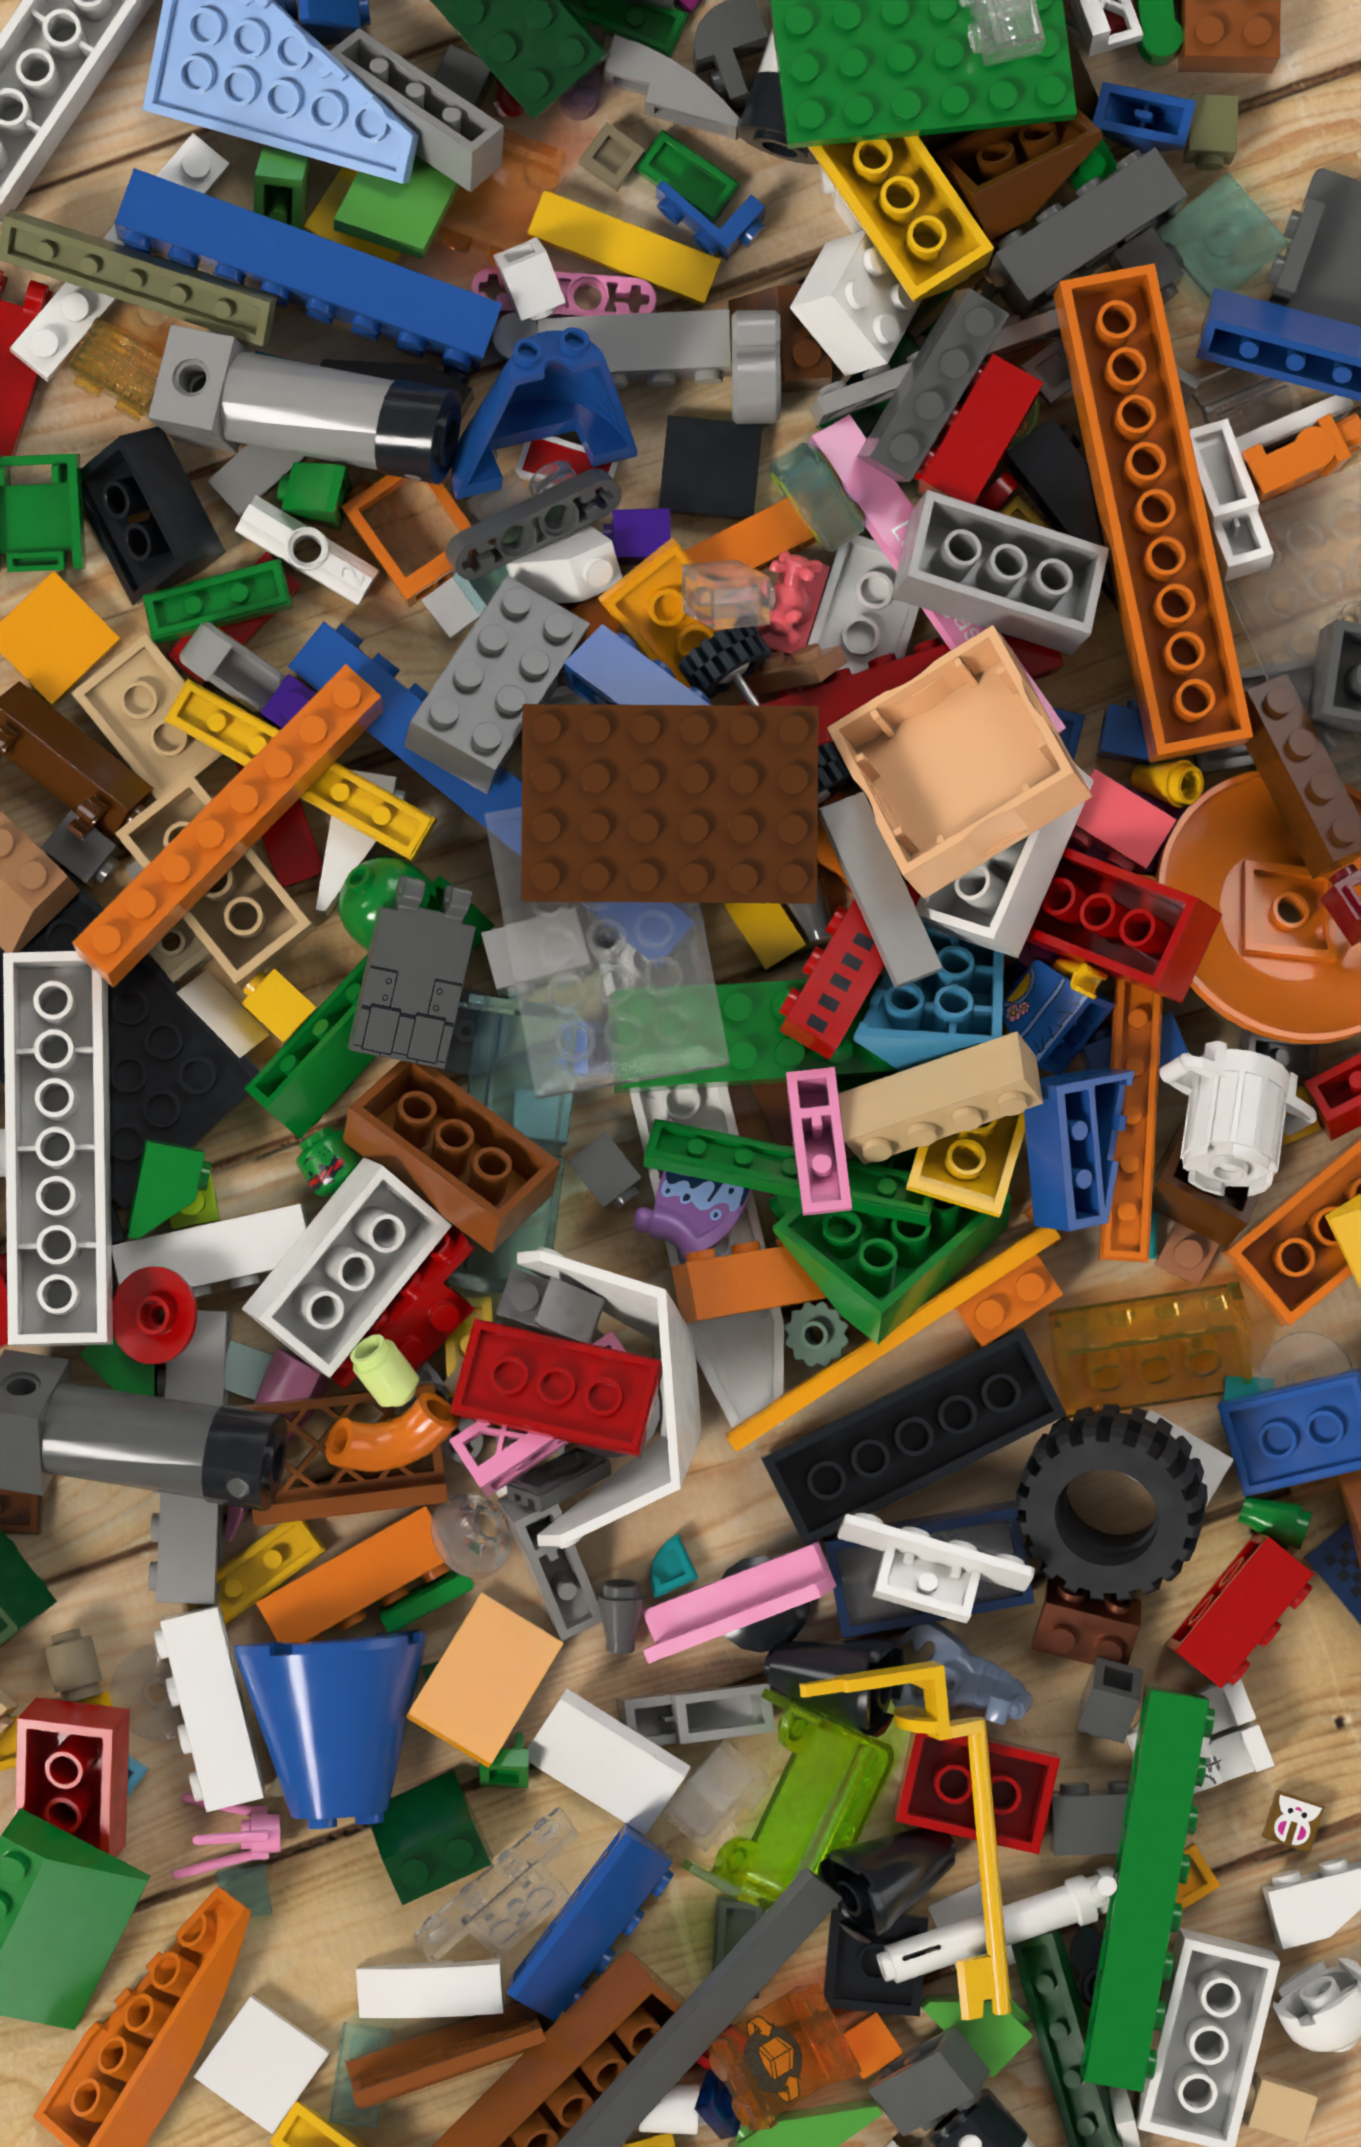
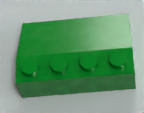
[773,1147,1012,1345]
[0,1808,151,2030]

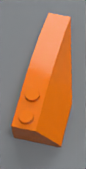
[33,1886,251,2147]

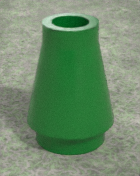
[1237,1496,1313,1550]

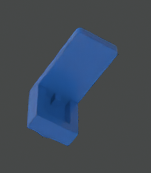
[656,180,766,261]

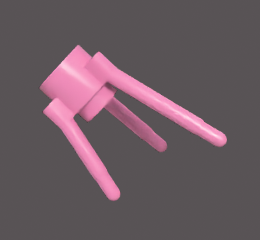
[172,1793,281,1879]

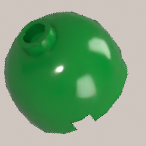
[338,856,436,951]

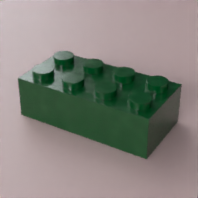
[430,0,611,120]

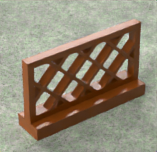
[240,1382,448,1526]
[345,2001,546,2110]

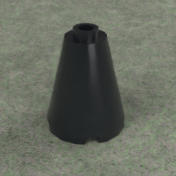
[764,1639,905,1738]
[818,1827,956,1944]

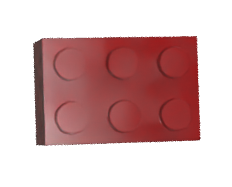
[913,354,1043,505]
[1164,1532,1314,1689]
[15,1697,130,1858]
[892,1732,1061,1855]

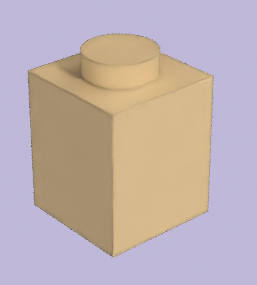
[1242,2072,1318,2144]

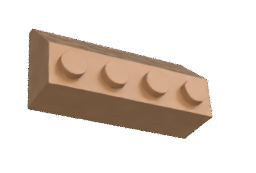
[0,810,81,953]

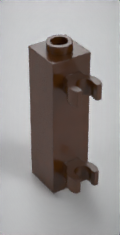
[0,681,154,841]

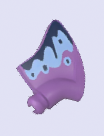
[634,1171,751,1262]

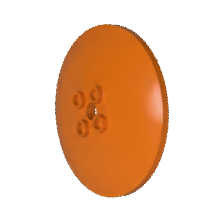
[1155,770,1361,1044]

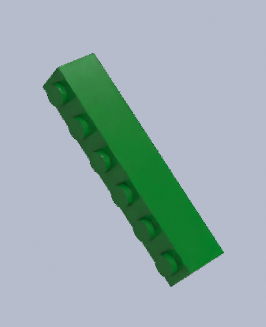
[244,875,495,1139]

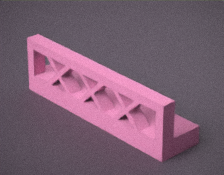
[449,1331,626,1497]
[642,1541,837,1664]

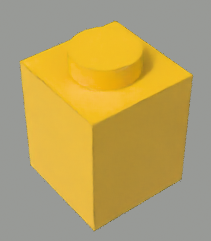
[241,968,317,1044]

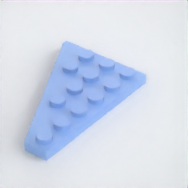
[142,0,419,184]

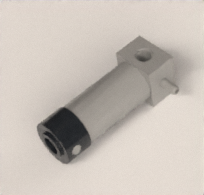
[148,325,461,485]

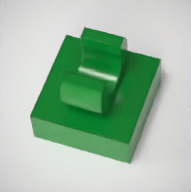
[479,1733,529,1788]

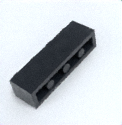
[1002,417,1118,611]

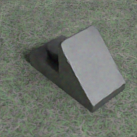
[1241,1029,1318,1086]
[496,1268,606,1344]

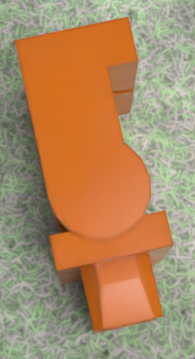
[1241,413,1361,508]

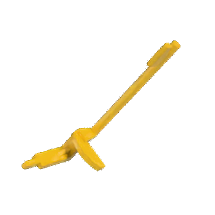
[799,1661,1012,2020]

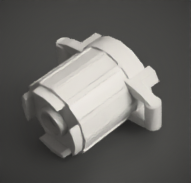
[1160,1041,1317,1196]

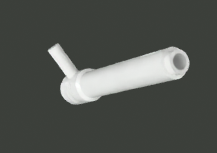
[877,1865,1117,1983]

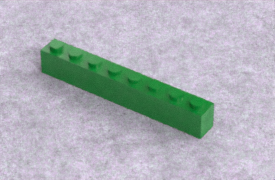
[1080,1685,1215,2092]

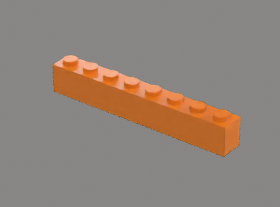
[72,664,383,988]

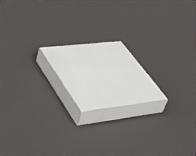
[194,1994,330,2134]

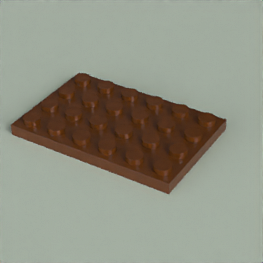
[521,704,819,904]

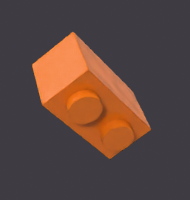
[953,1254,1063,1348]

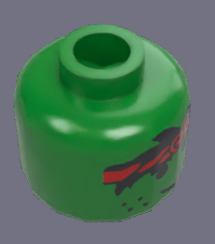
[296,1125,363,1197]

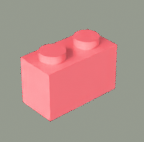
[1070,768,1176,874]

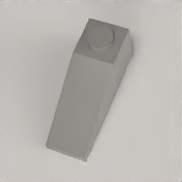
[497,1495,602,1641]

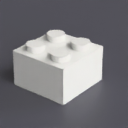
[790,230,922,376]

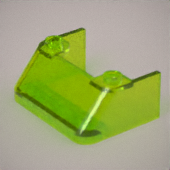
[681,1688,894,1909]

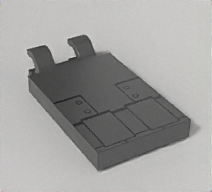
[347,875,476,1069]

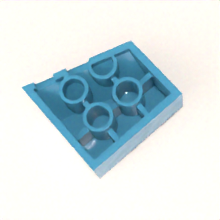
[854,921,1004,1071]

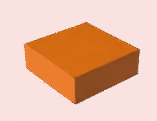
[836,2012,904,2080]

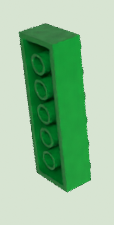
[607,975,901,1094]

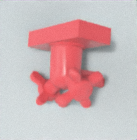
[731,551,832,656]

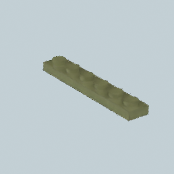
[0,209,277,347]

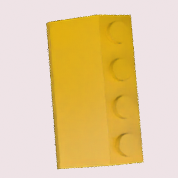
[808,136,994,302]

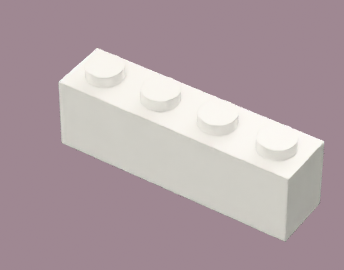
[112,1204,309,1298]
[154,1603,266,1812]

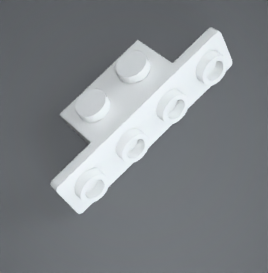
[837,1513,1035,1624]

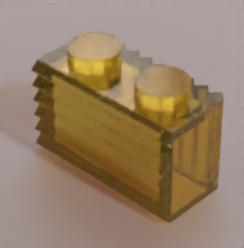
[68,317,163,422]

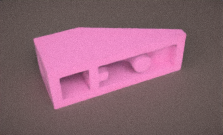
[786,1067,852,1216]

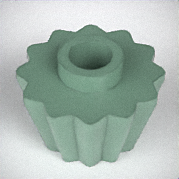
[785,1301,849,1367]

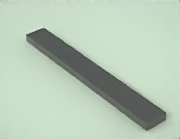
[555,1867,843,2147]

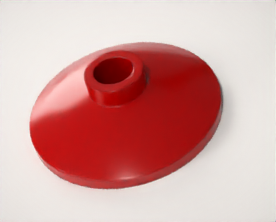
[113,1266,197,1364]

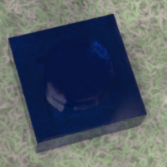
[694,2067,749,2140]

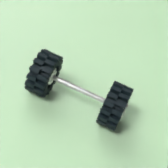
[678,618,853,807]

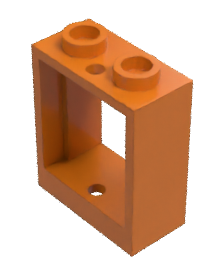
[341,475,473,608]

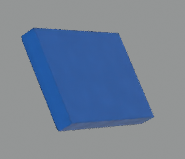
[1217,1368,1361,1497]

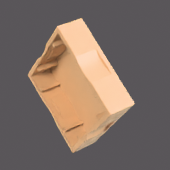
[827,625,1093,899]

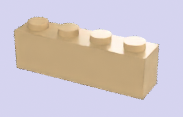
[838,1031,1043,1165]

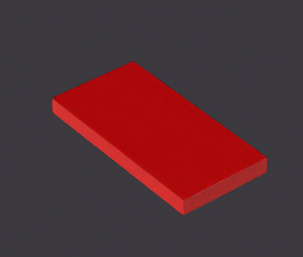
[450,1318,663,1458]

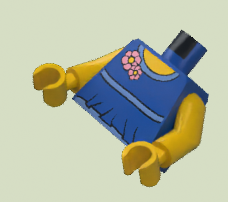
[1002,958,1116,1075]

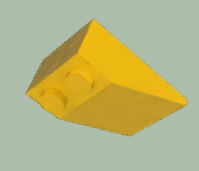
[906,1112,1025,1218]

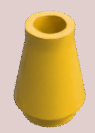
[1131,760,1204,808]

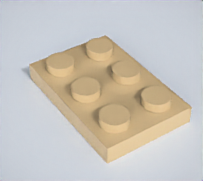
[71,633,225,799]

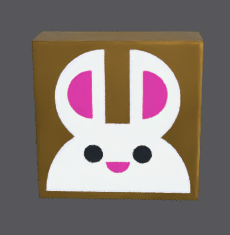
[1262,1790,1325,1853]

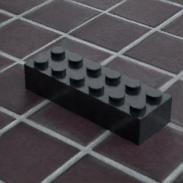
[760,1328,1067,1546]

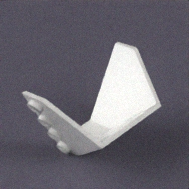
[517,1247,702,1549]

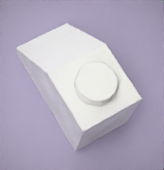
[506,525,622,604]

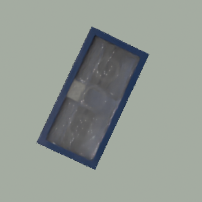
[824,1500,1035,1639]

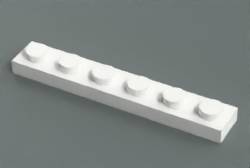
[10,133,230,382]

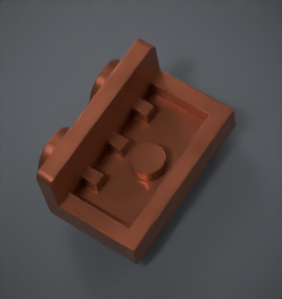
[1031,1578,1142,1665]

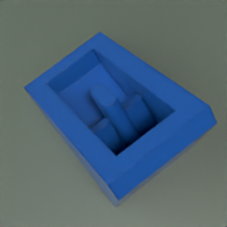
[1092,82,1196,154]

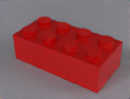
[1026,847,1223,1004]

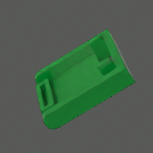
[0,453,86,572]

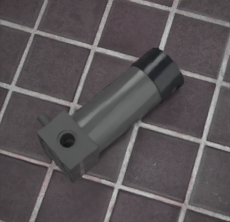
[0,1349,287,1511]

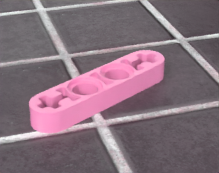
[471,267,656,318]

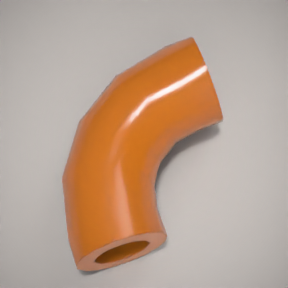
[325,1392,459,1472]

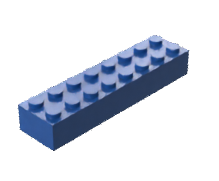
[115,168,503,374]

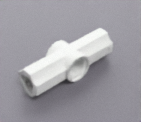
[235,495,380,607]

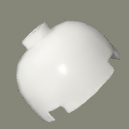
[1273,1958,1361,2052]

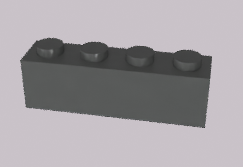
[857,288,1010,482]

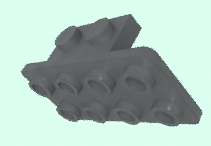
[1267,168,1361,327]

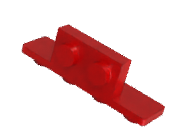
[331,1224,475,1389]

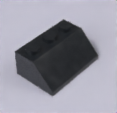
[81,426,226,606]

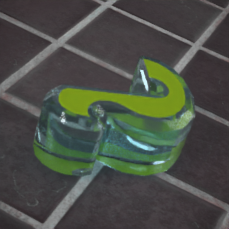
[769,442,865,552]

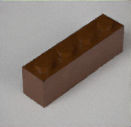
[1244,674,1361,879]

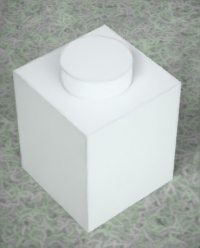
[493,237,566,321]

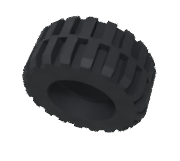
[1015,1404,1208,1601]

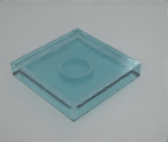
[1156,172,1290,300]

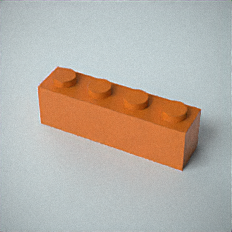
[671,1238,828,1323]
[256,1505,456,1643]

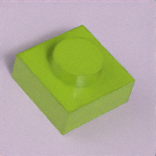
[170,1173,221,1230]

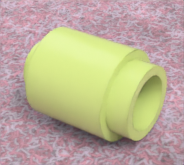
[350,1334,419,1407]

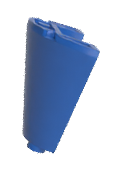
[451,327,638,500]
[234,1629,427,1829]

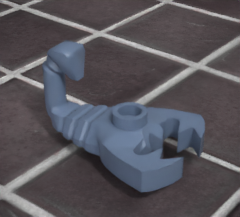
[892,1622,1033,1725]

